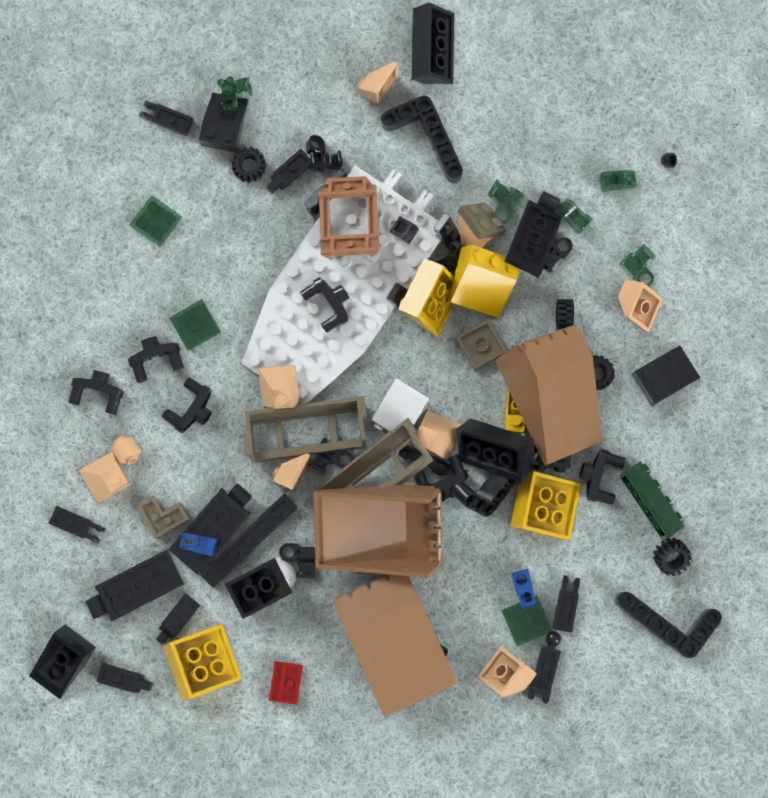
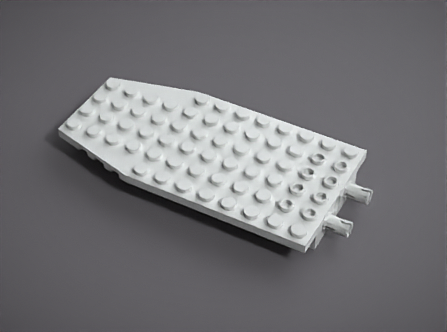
[242,165,441,404]

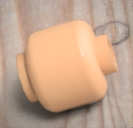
[112,435,141,465]

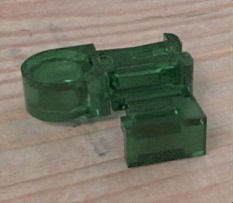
[217,76,253,111]
[487,180,524,224]
[620,244,656,287]

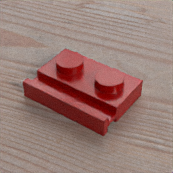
[269,661,303,705]

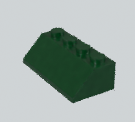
[619,461,684,540]

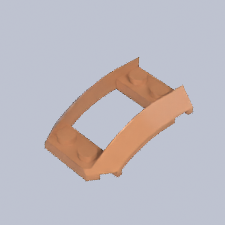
[318,176,379,260]

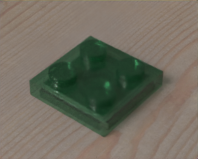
[130,195,182,247]
[169,299,221,351]
[501,595,553,647]

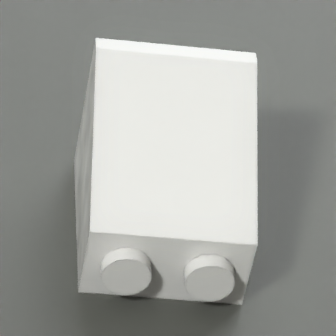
[372,378,429,432]

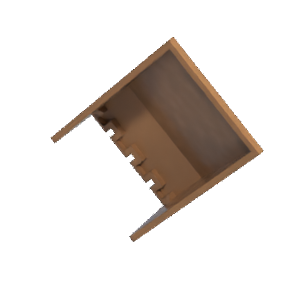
[495,325,602,466]
[313,485,442,578]
[333,574,458,717]

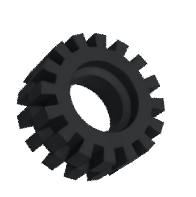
[231,147,266,183]
[555,299,574,331]
[593,355,615,390]
[653,538,692,576]

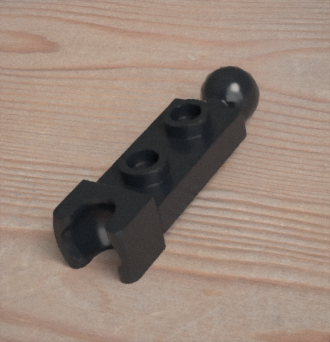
[528,631,561,704]

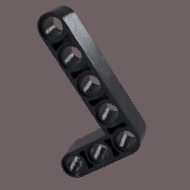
[381,96,463,183]
[452,430,539,517]
[615,592,722,658]

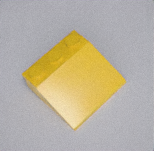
[449,245,519,318]
[398,259,455,337]
[510,471,581,541]
[163,624,242,702]

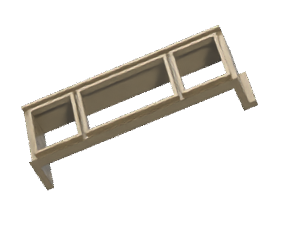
[243,396,367,463]
[314,418,434,491]

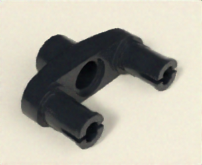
[300,276,350,333]
[128,336,184,383]
[68,370,124,415]
[162,377,212,433]
[579,448,626,505]
[414,454,469,502]

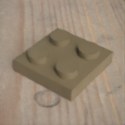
[457,202,507,239]
[455,319,507,371]

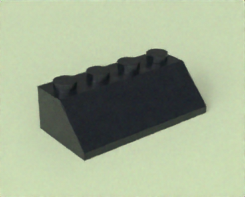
[411,3,454,84]
[456,418,535,483]

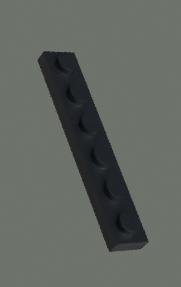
[200,493,298,588]

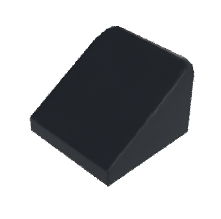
[390,216,419,244]

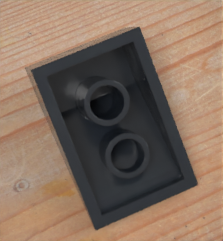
[199,93,249,153]
[632,346,701,407]
[225,558,293,619]
[29,624,96,699]

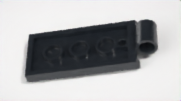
[504,191,563,278]
[168,483,252,575]
[85,550,185,622]

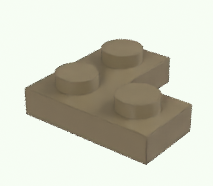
[137,496,190,539]

